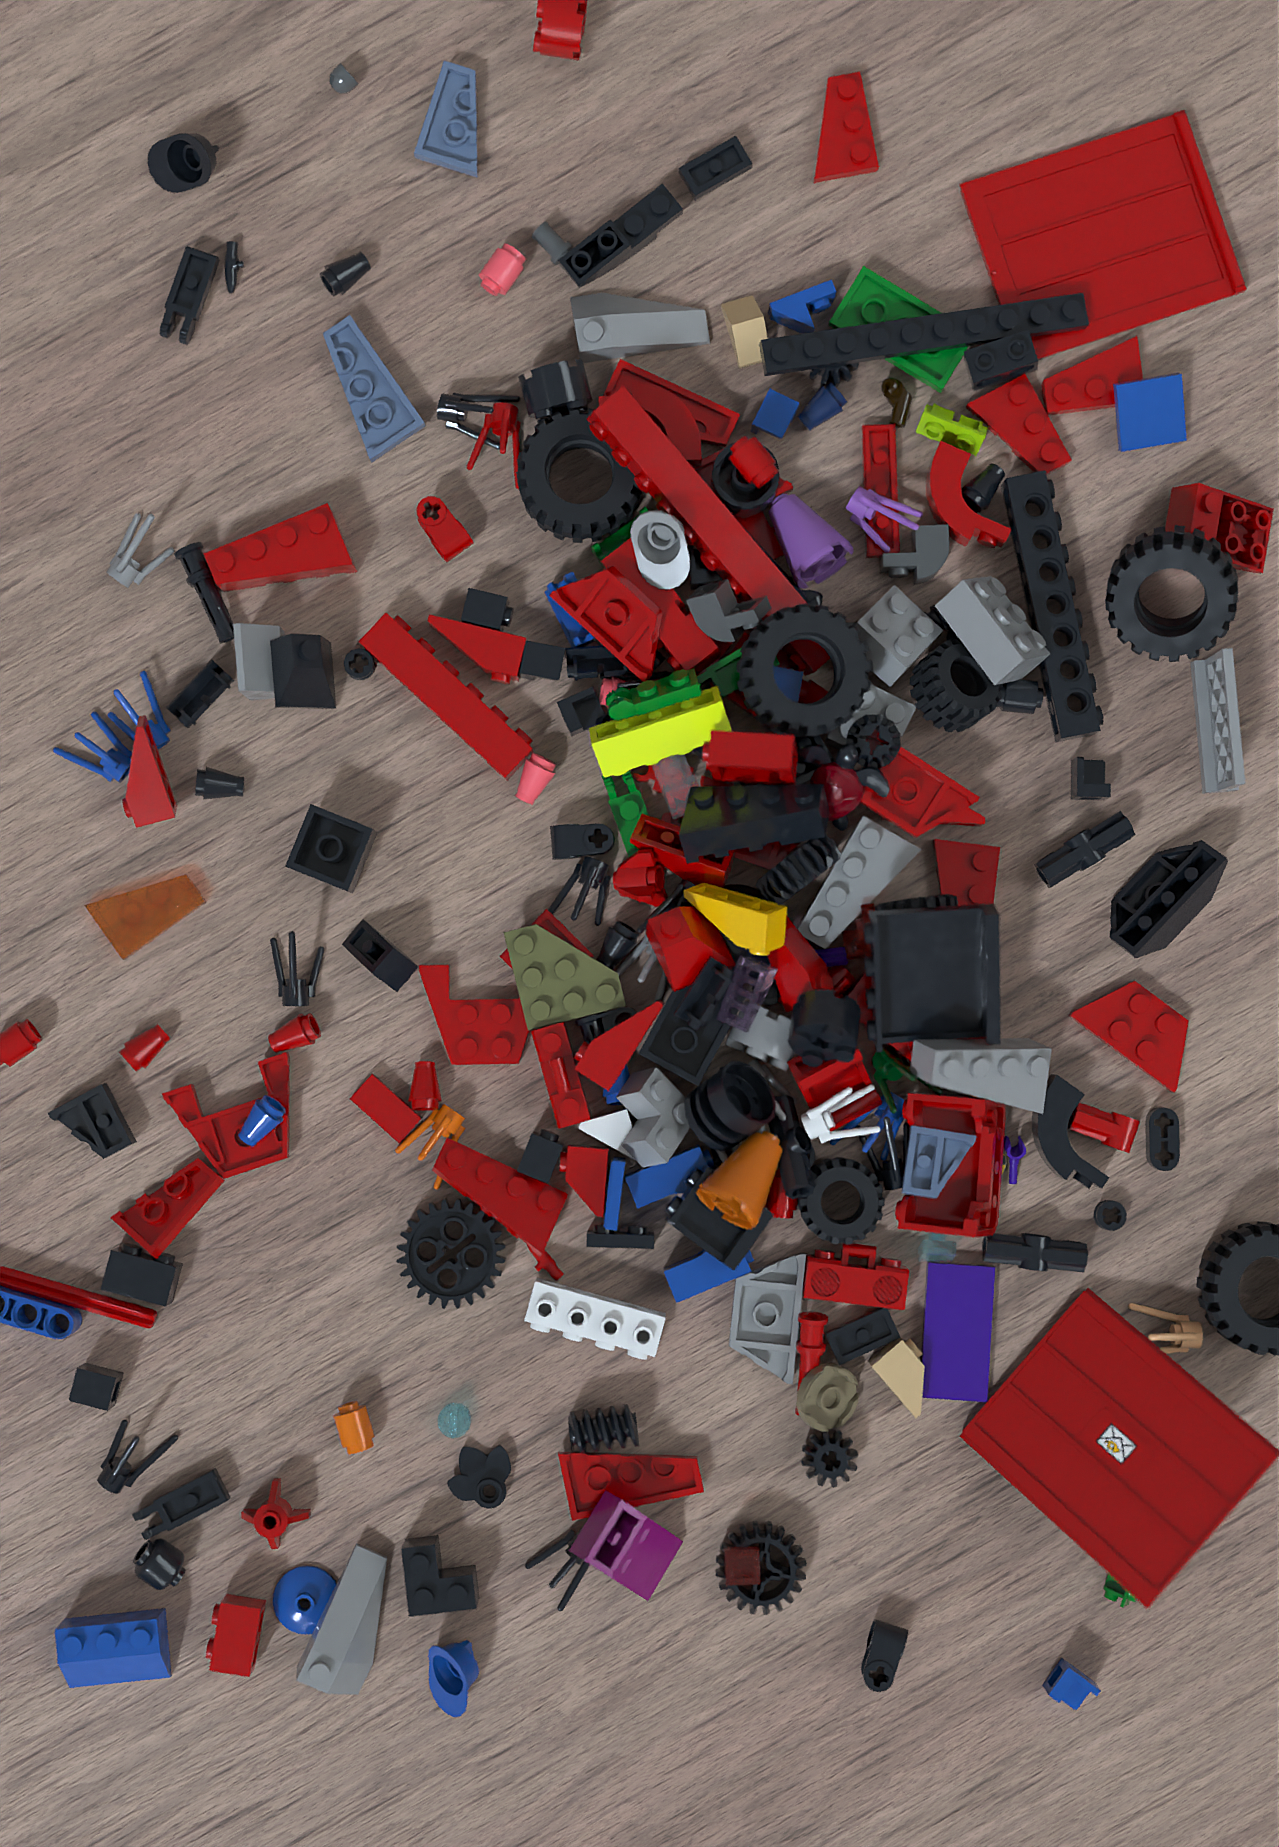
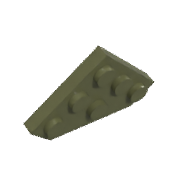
[504,924,626,1030]

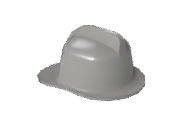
[631,510,690,589]

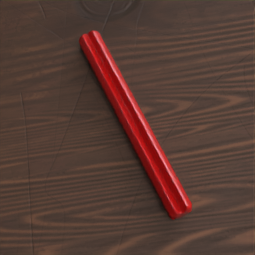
[0,1266,157,1329]

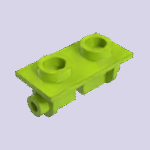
[915,403,988,456]

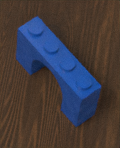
[625,1144,754,1303]

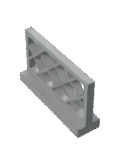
[1190,648,1245,794]

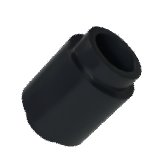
[997,679,1044,714]

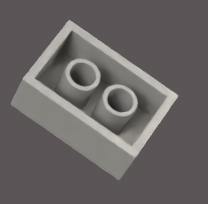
[935,576,1050,685]

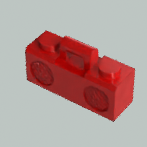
[531,1022,591,1129]
[802,1243,909,1310]

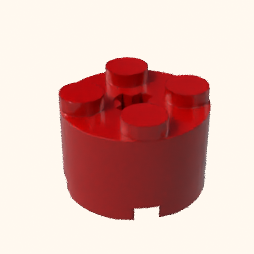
[533,0,588,61]

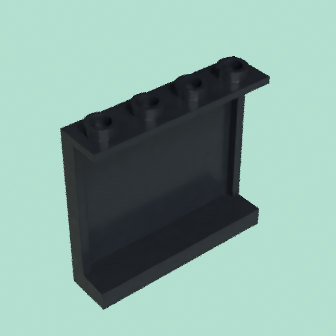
[864,903,1001,1052]

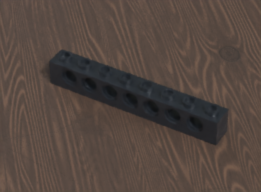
[1001,470,1103,743]

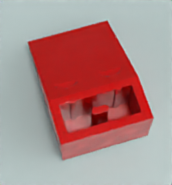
[1165,483,1274,574]

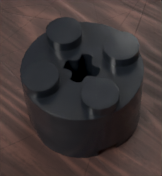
[518,359,593,423]
[711,443,779,518]
[788,989,861,1067]

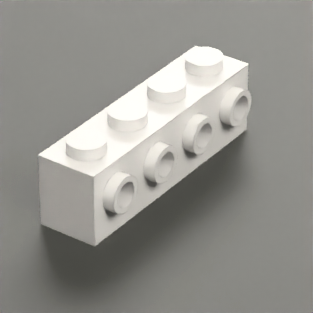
[524,1278,666,1360]

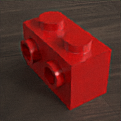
[206,1594,266,1677]

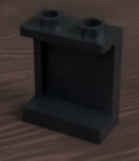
[664,1165,774,1271]

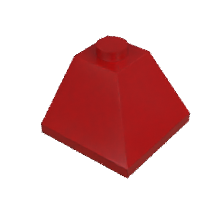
[645,906,736,992]

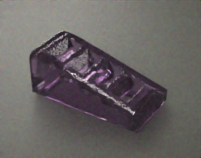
[717,956,778,1032]

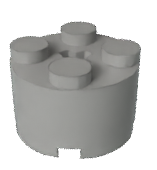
[726,1001,795,1071]

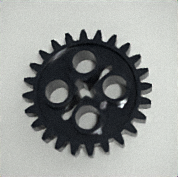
[397,1198,506,1309]

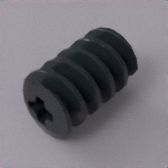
[568,1404,639,1454]

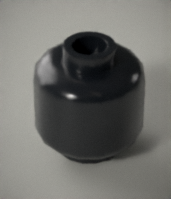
[133,1538,186,1590]

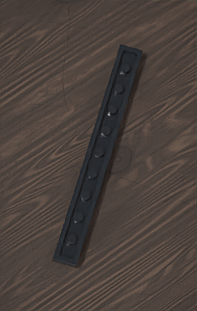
[759,293,1089,376]

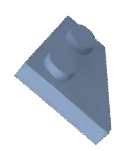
[901,1126,976,1199]

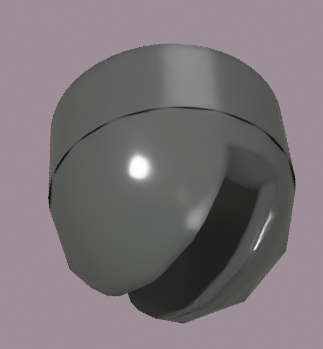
[329,63,359,94]

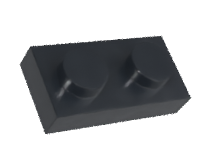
[679,136,752,201]
[586,1225,654,1249]
[825,1307,901,1365]

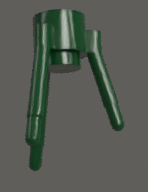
[871,1047,943,1114]

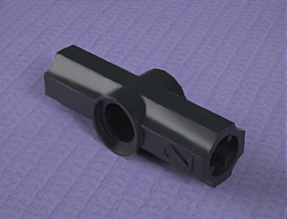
[1034,811,1136,888]
[768,1095,816,1199]
[982,1233,1088,1273]

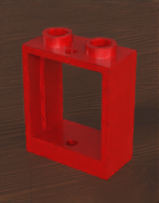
[703,730,798,785]

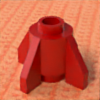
[613,849,668,907]
[241,1478,311,1549]

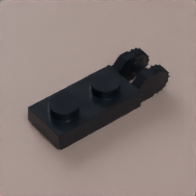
[159,246,220,345]
[132,1468,231,1540]

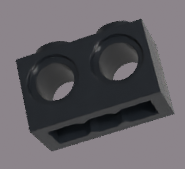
[964,330,1038,391]

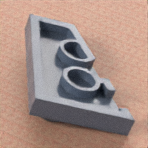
[414,61,478,178]

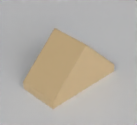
[721,295,768,368]

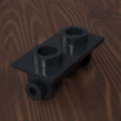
[566,645,632,681]
[166,659,234,728]
[673,957,736,1031]

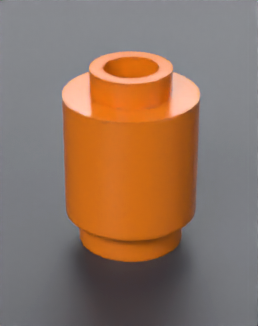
[333,1401,375,1454]

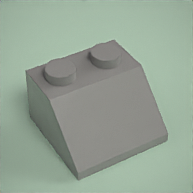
[233,623,285,700]

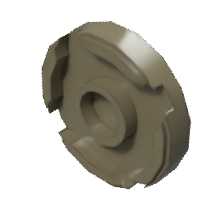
[796,1363,859,1432]

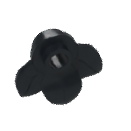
[447,1445,511,1509]

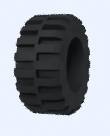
[517,407,642,543]
[1105,525,1238,662]
[736,604,873,738]
[1196,1221,1279,1356]

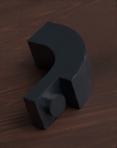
[1032,1074,1109,1189]

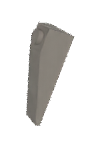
[296,1543,387,1695]

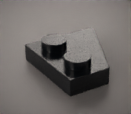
[48,1083,137,1159]

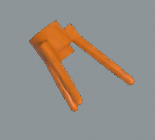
[395,1104,466,1190]

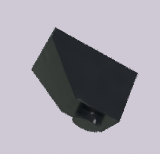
[270,634,336,709]

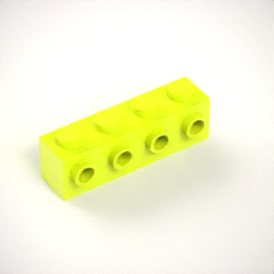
[589,686,732,778]

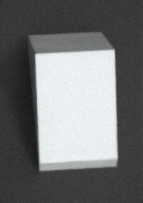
[578,1108,635,1160]

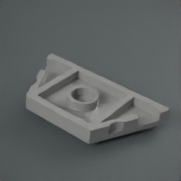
[728,1253,806,1384]

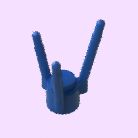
[108,671,171,750]
[53,712,132,783]
[830,1091,904,1161]

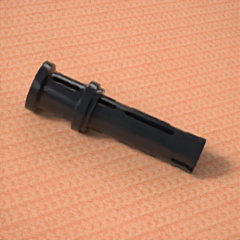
[174,542,234,644]

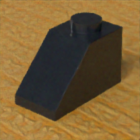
[342,919,418,992]

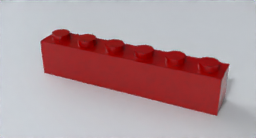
[358,613,534,781]

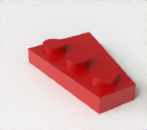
[814,71,879,183]

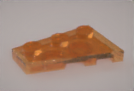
[84,874,207,960]

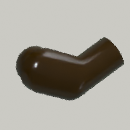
[881,377,912,428]

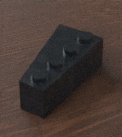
[679,784,830,864]

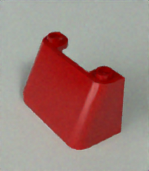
[895,1093,1006,1238]

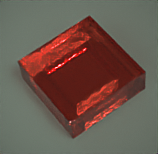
[724,1547,760,1585]

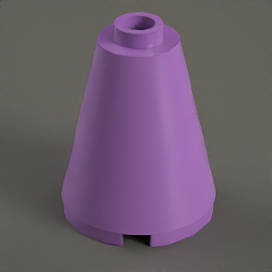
[769,494,854,589]

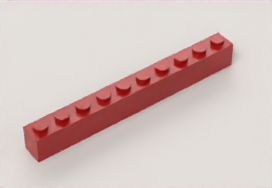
[587,386,830,676]

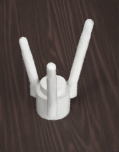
[801,1084,880,1143]

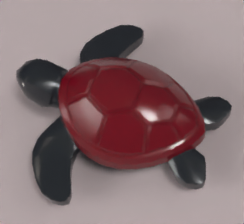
[798,743,890,831]

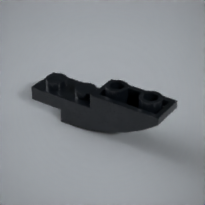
[558,183,683,288]

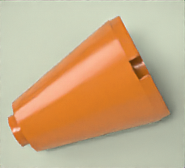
[696,1131,783,1229]

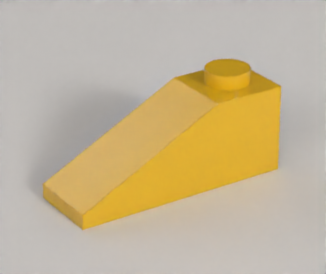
[684,883,787,956]

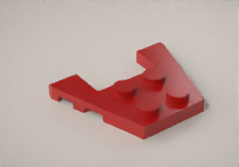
[419,965,530,1065]
[162,1052,290,1179]

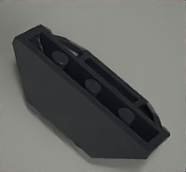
[1109,840,1228,959]

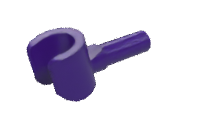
[1004,1136,1026,1185]

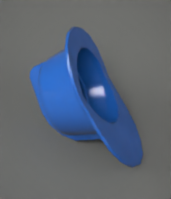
[428,1640,479,1717]

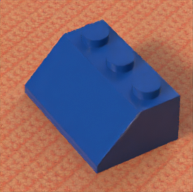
[55,1608,172,1688]

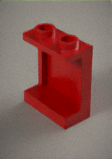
[787,1047,883,1132]

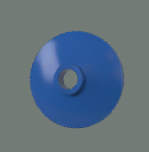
[273,1566,337,1634]

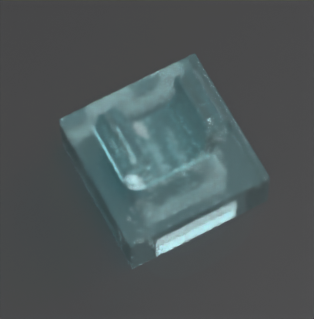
[918,1232,956,1262]

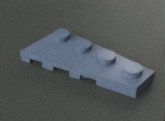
[323,315,426,463]

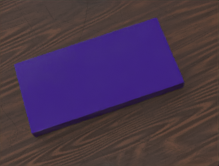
[921,1261,995,1402]

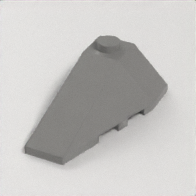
[570,293,710,363]

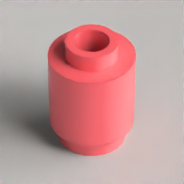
[479,244,526,296]

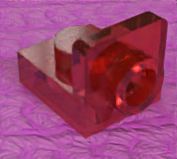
[842,903,875,959]

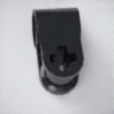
[550,823,615,860]
[574,1007,638,1044]
[861,1619,908,1692]

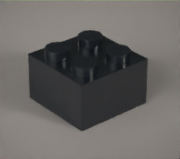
[285,804,378,894]

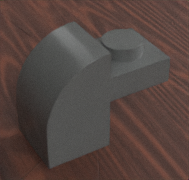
[879,524,949,585]
[686,579,771,642]

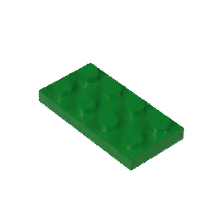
[828,266,969,393]

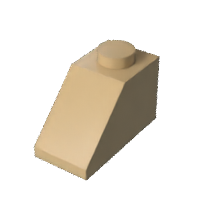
[868,1338,924,1418]

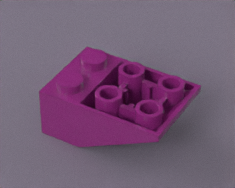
[569,1491,683,1601]

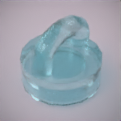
[437,1402,472,1439]

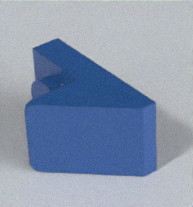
[768,279,836,334]

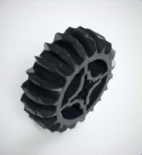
[756,834,841,905]
[715,1521,807,1615]

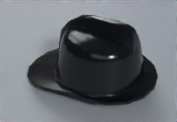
[147,133,219,193]

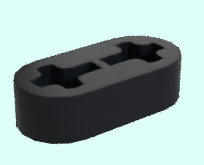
[1145,1107,1180,1171]

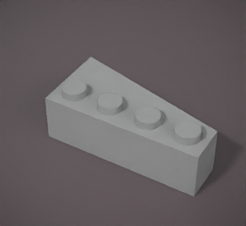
[797,816,922,950]
[910,1038,1052,1114]

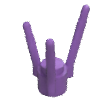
[846,486,923,553]

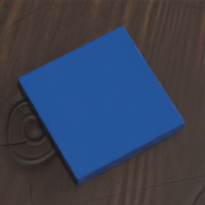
[1113,373,1187,452]
[604,1156,625,1231]

